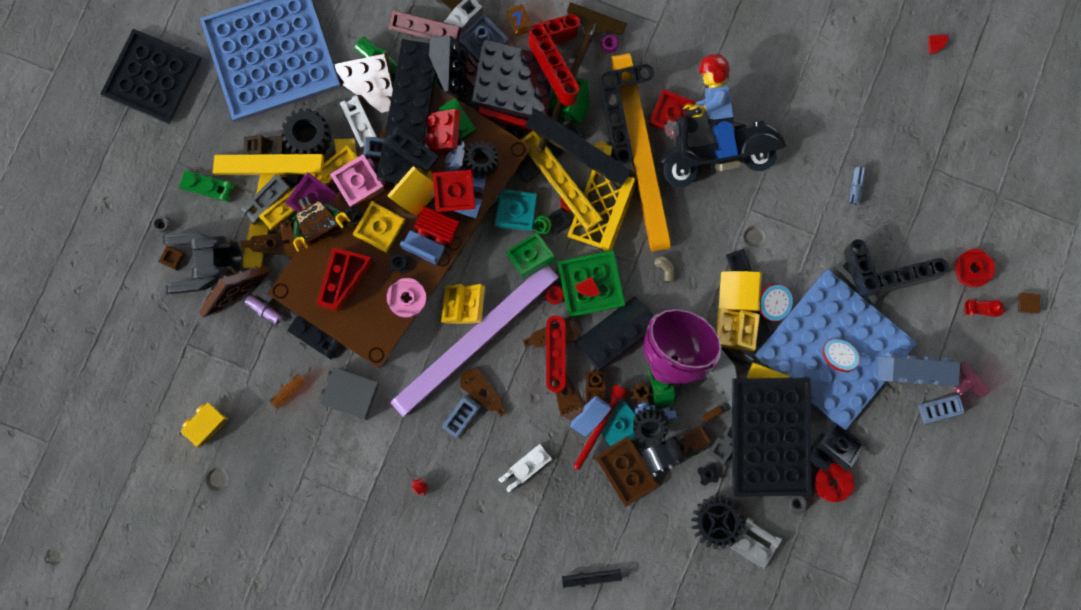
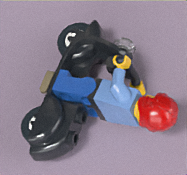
[659,54,787,187]

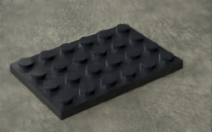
[732,377,811,497]

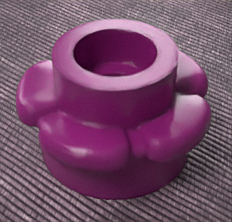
[600,35,619,53]

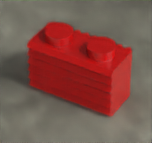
[414,206,460,246]

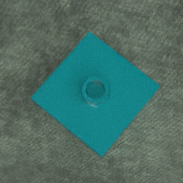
[495,190,537,232]
[601,399,645,446]

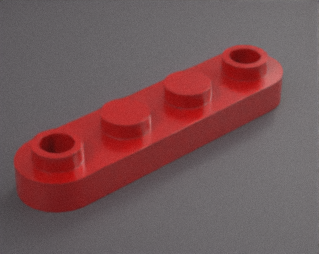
[546,315,566,393]

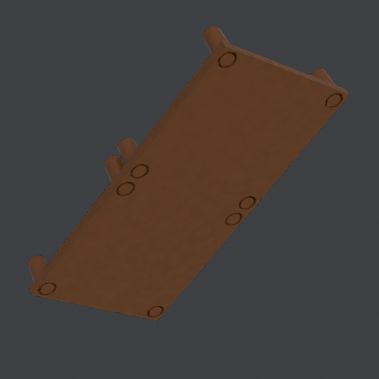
[267,84,531,369]

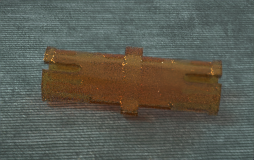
[269,373,306,409]

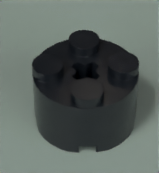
[640,436,686,477]

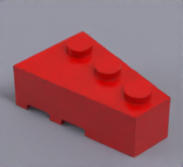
[317,248,374,312]

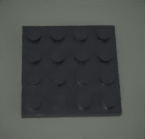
[100,29,202,125]
[471,39,551,119]

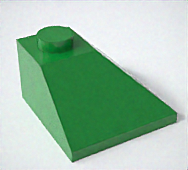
[548,78,590,124]

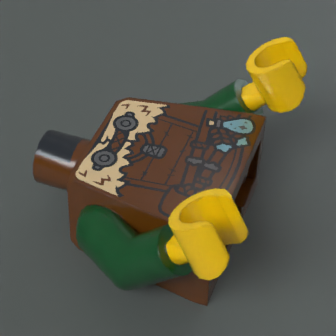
[293,196,350,251]

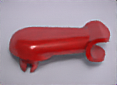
[964,299,1004,317]

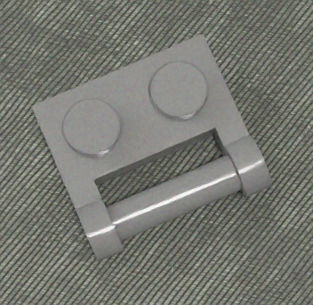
[729,518,782,569]

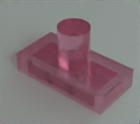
[954,361,990,398]

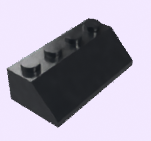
[575,296,654,372]

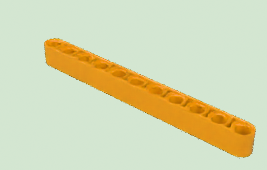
[611,53,671,252]

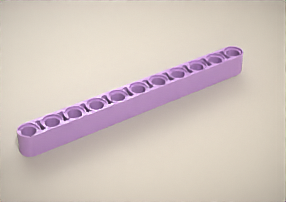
[391,265,559,418]

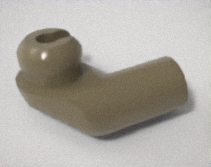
[654,256,674,282]

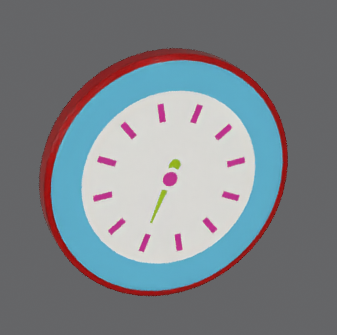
[760,283,794,322]
[822,338,860,372]

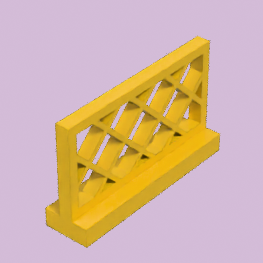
[567,170,637,252]

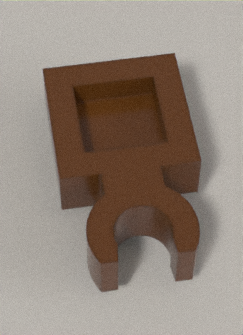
[677,425,711,455]

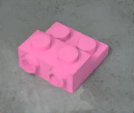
[330,154,386,208]

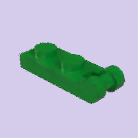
[179,170,235,203]

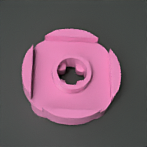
[387,278,427,318]

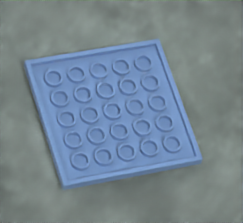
[200,0,341,122]
[754,269,917,430]

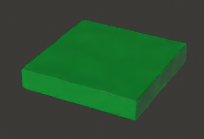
[505,232,557,280]

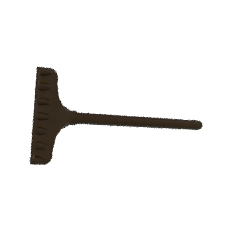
[537,2,627,153]

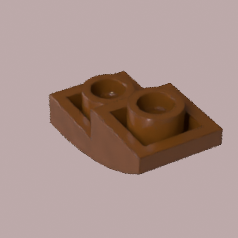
[585,371,606,405]

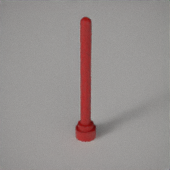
[574,385,628,470]

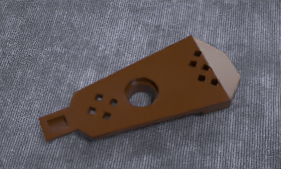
[241,233,290,256]
[523,317,580,348]
[460,369,507,417]
[553,373,584,421]

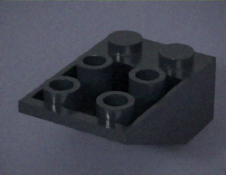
[429,35,469,102]

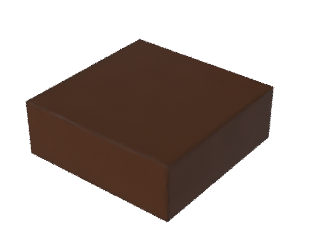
[158,245,185,271]
[1018,292,1040,314]
[700,405,722,423]

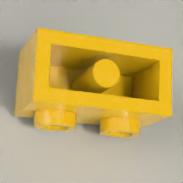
[180,402,228,448]

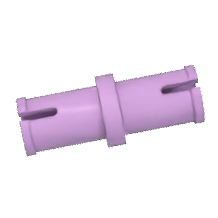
[245,294,283,325]

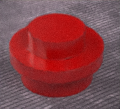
[411,478,429,496]

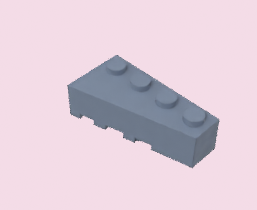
[877,354,960,386]

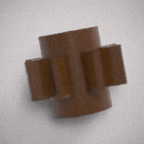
[629,380,653,405]

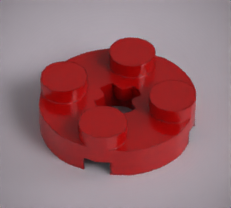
[955,249,995,288]
[813,463,854,503]

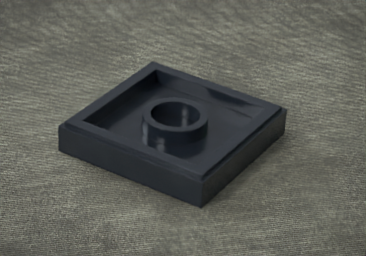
[817,422,866,472]

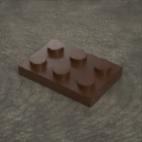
[594,436,658,507]

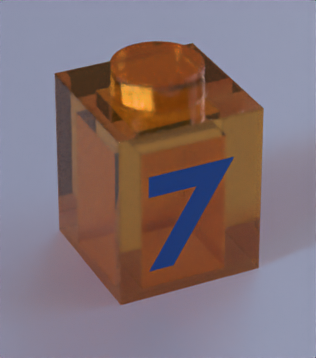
[506,4,532,37]

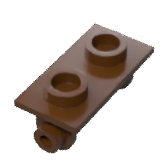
[279,219,301,260]

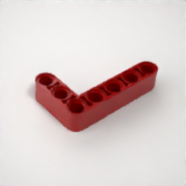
[528,14,580,106]

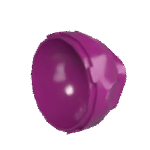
[643,309,721,384]

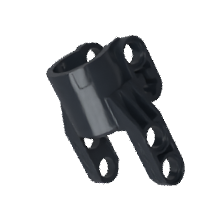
[163,232,243,294]

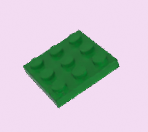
[557,250,625,318]

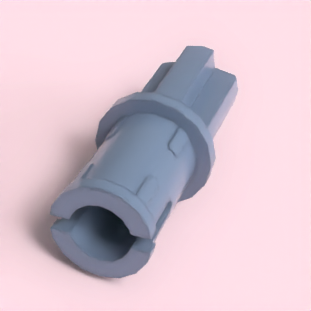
[848,166,866,205]

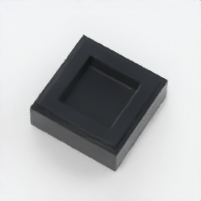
[548,208,572,234]

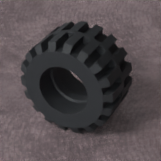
[281,108,332,155]

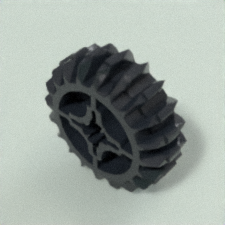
[691,496,745,549]

